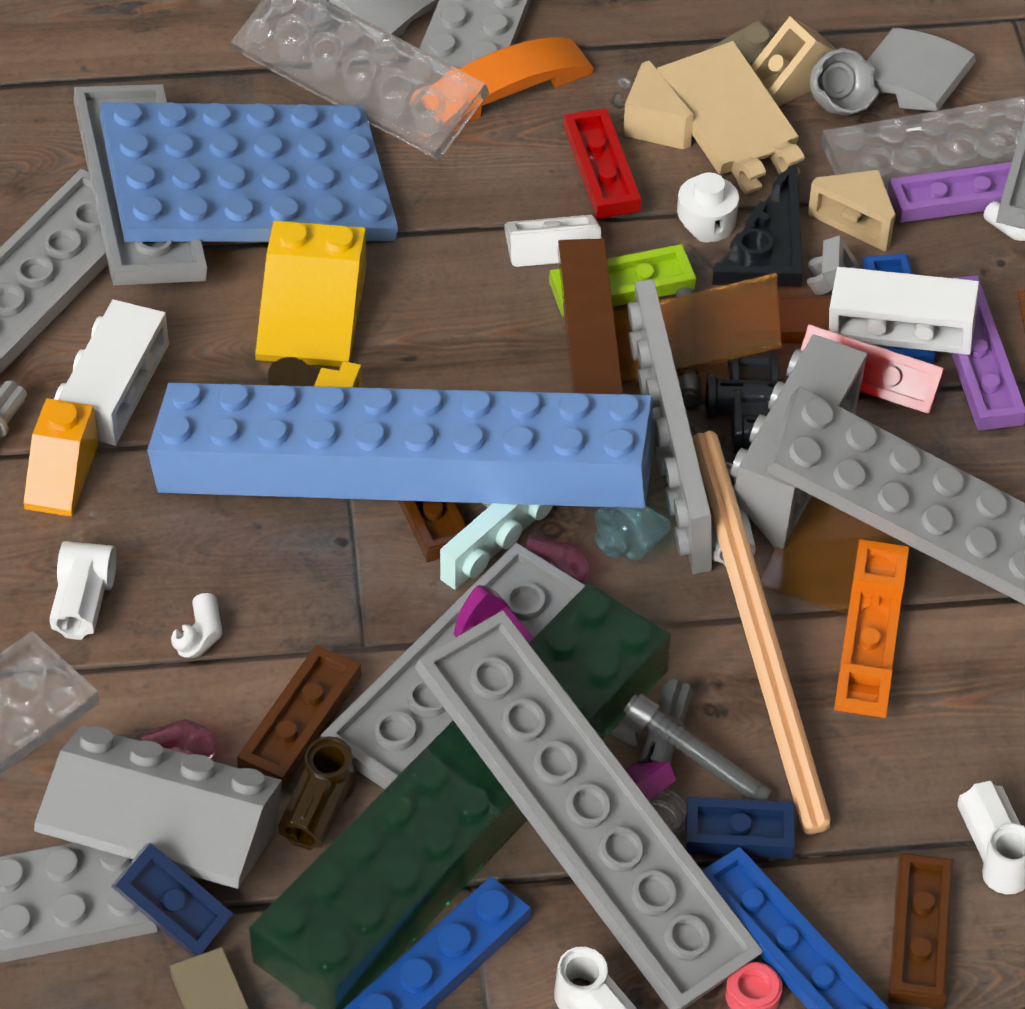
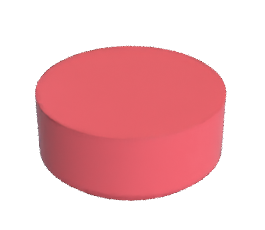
[725,962,782,1009]

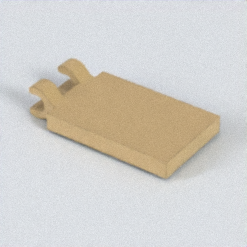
[657,41,805,195]

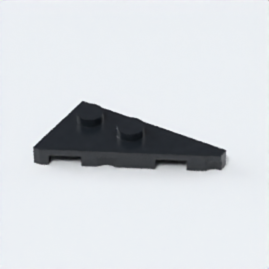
[712,165,803,287]

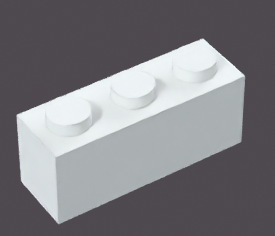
[829,267,979,355]
[55,299,169,446]

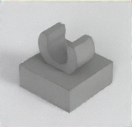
[807,235,860,295]

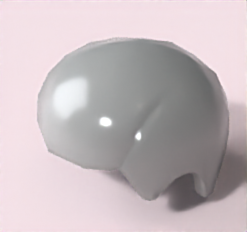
[810,48,879,116]

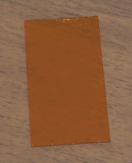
[613,273,782,385]
[760,496,893,615]

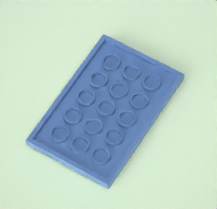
[99,102,398,242]

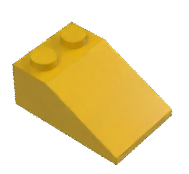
[255,220,367,367]

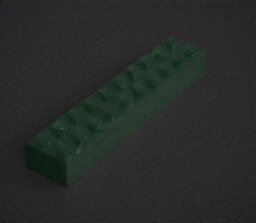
[249,583,671,1009]

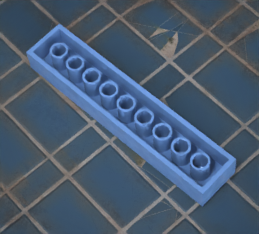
[147,383,655,508]

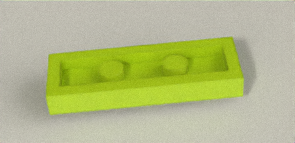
[549,244,696,317]

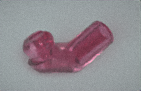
[526,535,589,584]
[139,719,218,758]

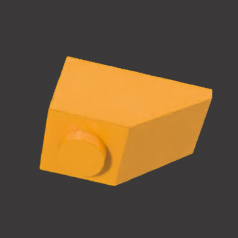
[24,398,99,517]

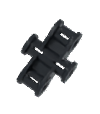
[705,339,787,453]

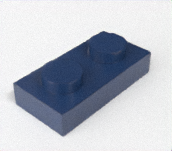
[685,797,795,859]
[111,843,233,957]

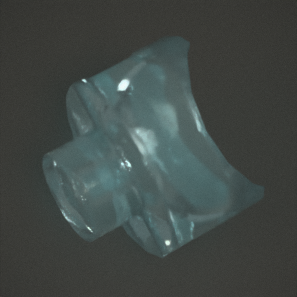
[594,505,670,560]

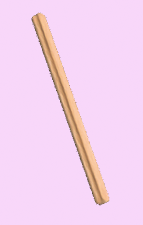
[692,431,831,835]

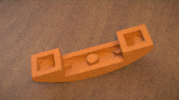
[421,37,594,132]
[834,539,909,718]

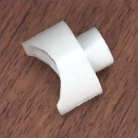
[677,172,739,243]

